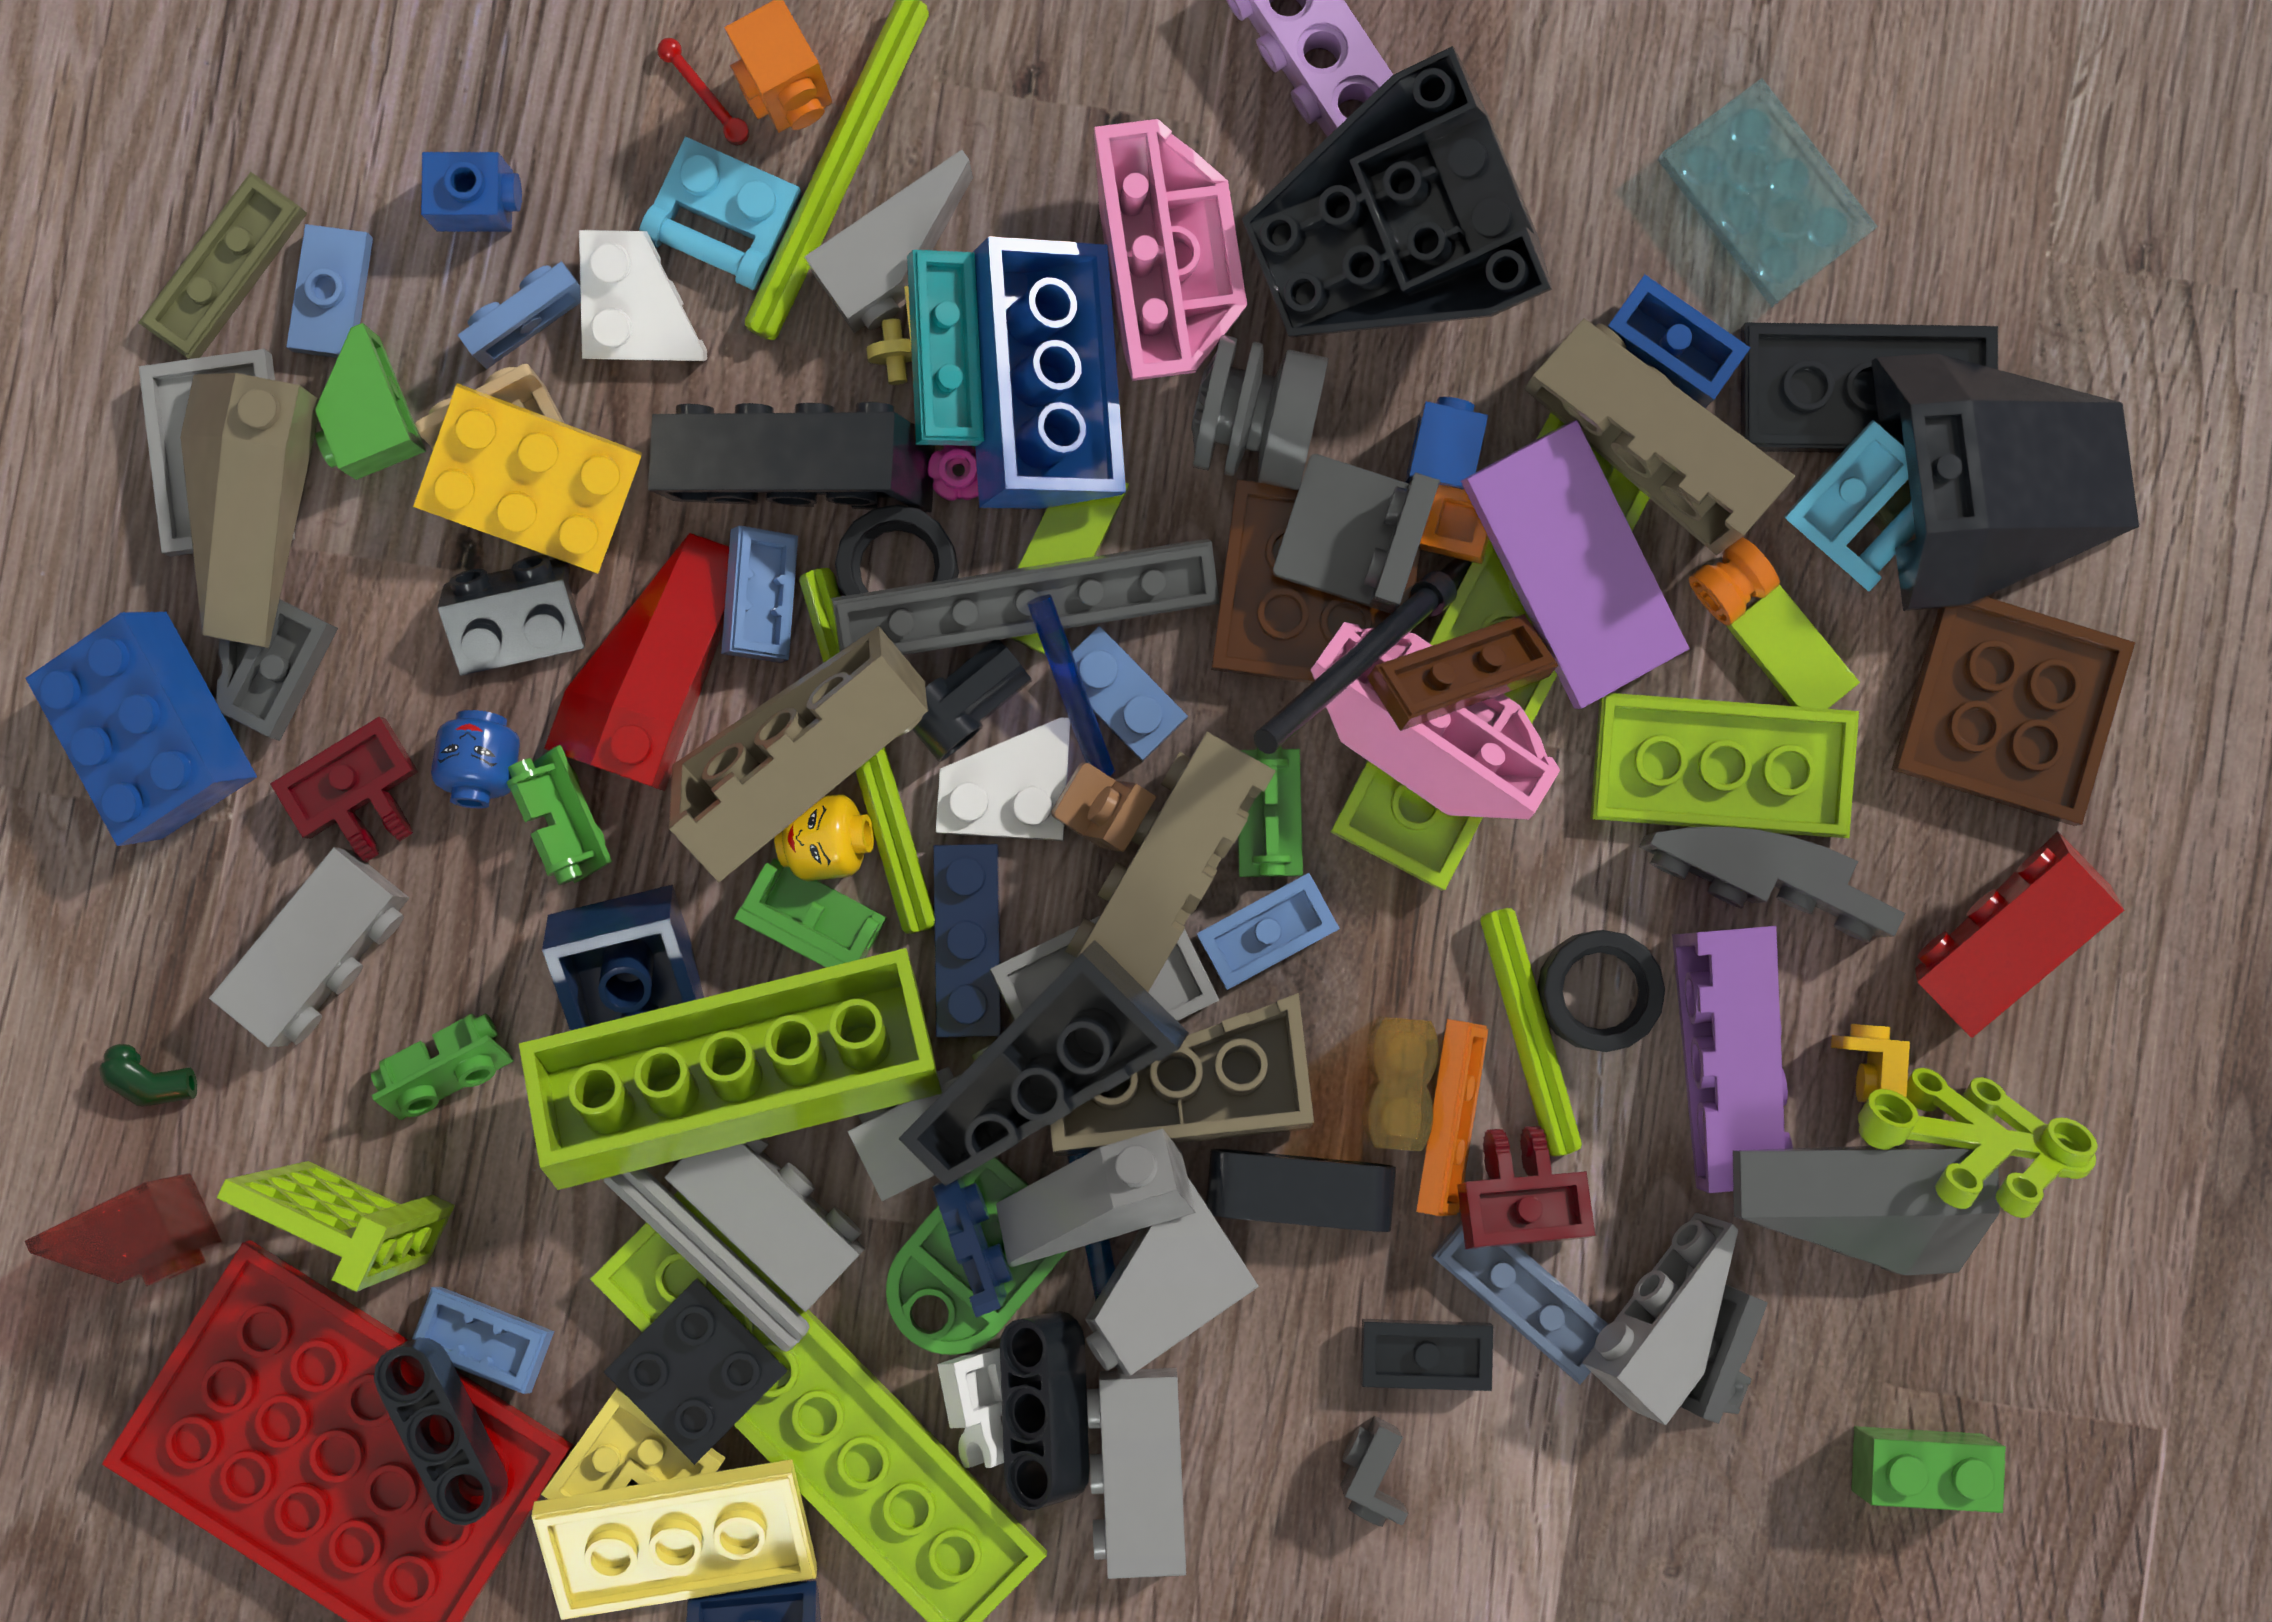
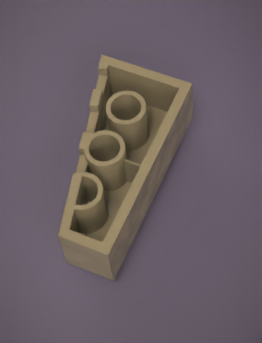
[1524,318,1796,556]
[669,626,928,883]
[1065,732,1276,992]
[1050,993,1314,1157]

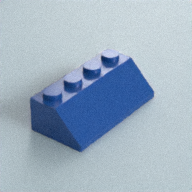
[973,237,1126,509]

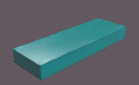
[907,250,984,446]

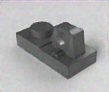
[1680,1284,1768,1424]

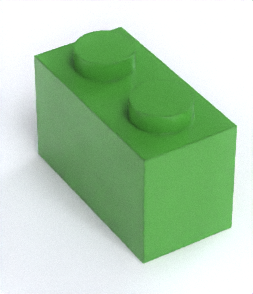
[1851,1426,2006,1513]

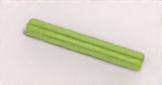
[1480,908,1582,1157]

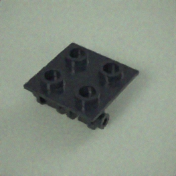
[604,1278,788,1465]

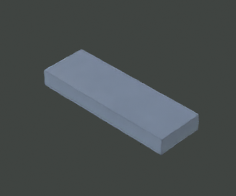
[1431,1219,1608,1385]

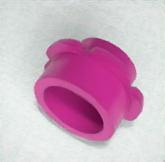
[927,445,979,501]

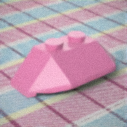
[1094,119,1247,381]
[1311,622,1560,820]

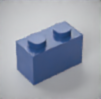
[1607,274,1751,408]

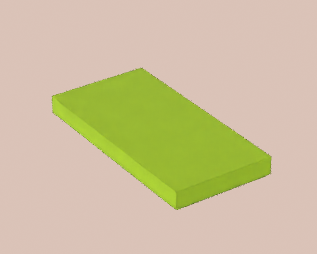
[1590,693,1859,839]

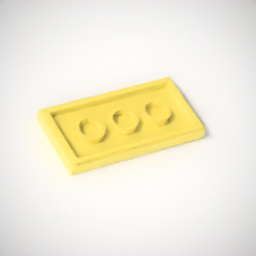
[531,1459,817,1620]

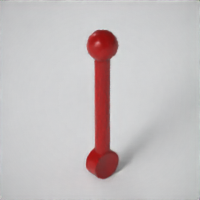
[657,38,749,146]

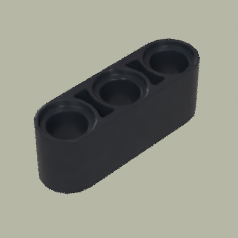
[1206,1149,1396,1232]
[1000,1311,1090,1511]
[374,1337,508,1525]

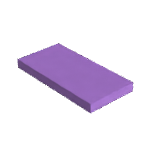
[1461,420,1690,709]

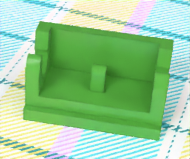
[734,858,887,967]

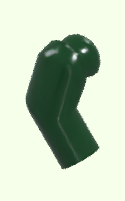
[99,1044,197,1107]

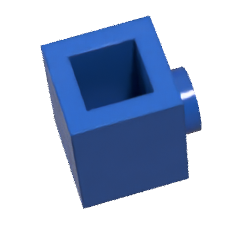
[421,152,522,232]

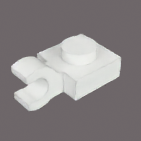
[937,1347,1004,1468]

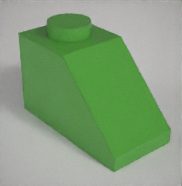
[315,323,426,480]

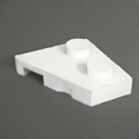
[579,230,707,361]
[936,717,1071,841]

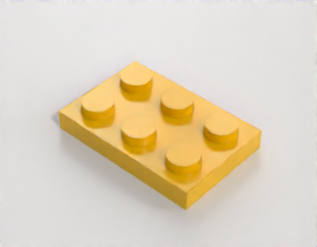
[413,383,642,573]

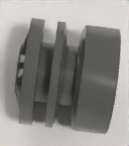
[1191,335,1329,491]

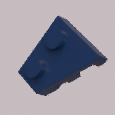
[932,1177,1013,1318]

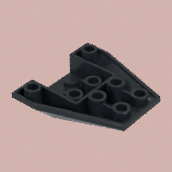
[1242,46,1552,338]
[1871,353,2139,611]

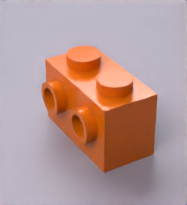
[724,0,833,133]

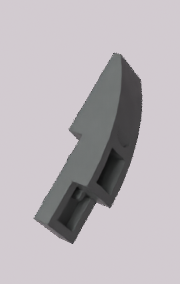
[1639,827,1906,943]

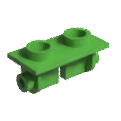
[507,745,612,886]
[1238,747,1303,877]
[371,1013,514,1120]

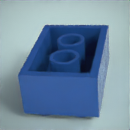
[25,612,257,846]

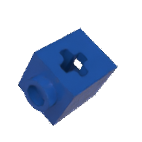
[1405,397,1488,490]

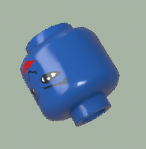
[431,710,520,809]

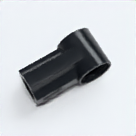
[912,639,1032,762]

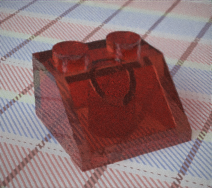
[25,1173,222,1287]

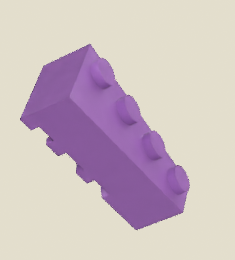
[1672,926,1793,1193]

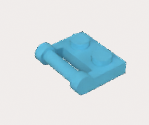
[639,136,802,291]
[1784,420,1915,592]

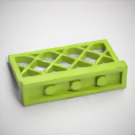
[217,1161,455,1292]

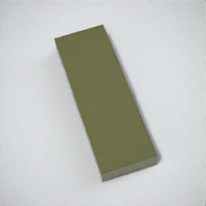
[138,172,307,359]

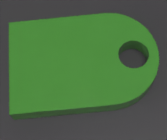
[886,1156,1067,1355]

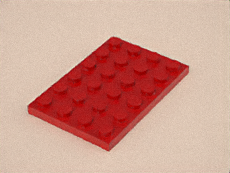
[102,1240,574,1622]

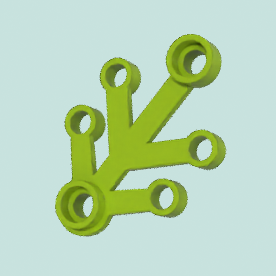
[1858,1068,2098,1218]

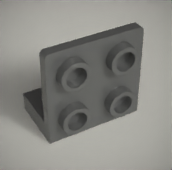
[1273,454,1440,614]

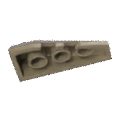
[180,373,319,649]

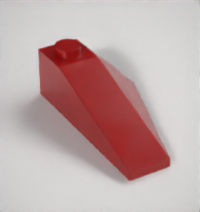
[544,533,729,791]

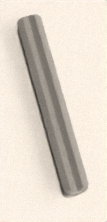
[603,1168,810,1352]

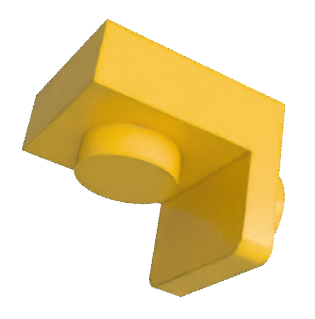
[1831,1024,1910,1104]

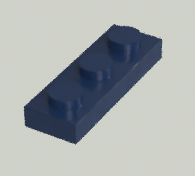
[934,844,1002,1037]

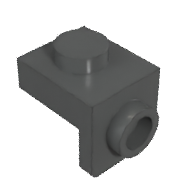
[1340,1416,1408,1527]

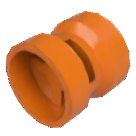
[1689,537,1780,626]

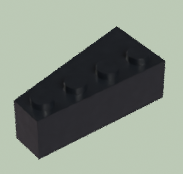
[648,402,935,512]
[898,940,1189,1186]

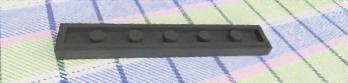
[831,539,1220,655]

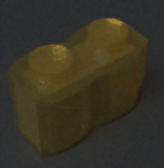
[1362,1016,1438,1152]

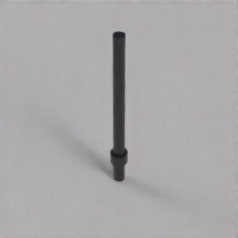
[1254,558,1471,754]

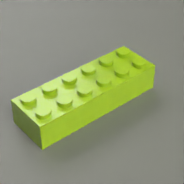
[519,948,942,1190]

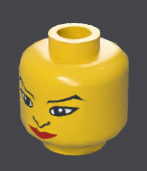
[774,795,874,881]

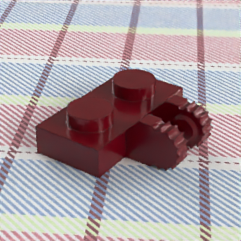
[270,716,418,862]
[1457,1126,1596,1250]

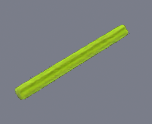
[745,0,929,340]
[799,568,935,934]

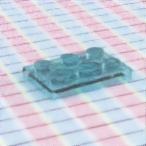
[1657,78,1878,307]

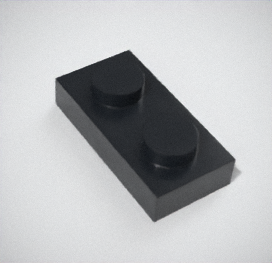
[1360,1319,1493,1391]

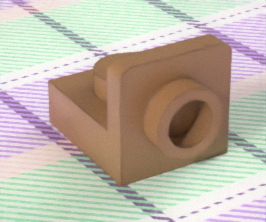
[1051,763,1156,852]

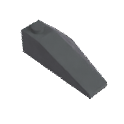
[1733,1144,2000,1276]

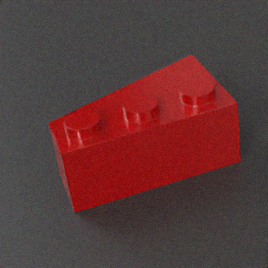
[1915,831,2125,1038]

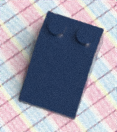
[542,884,704,1031]

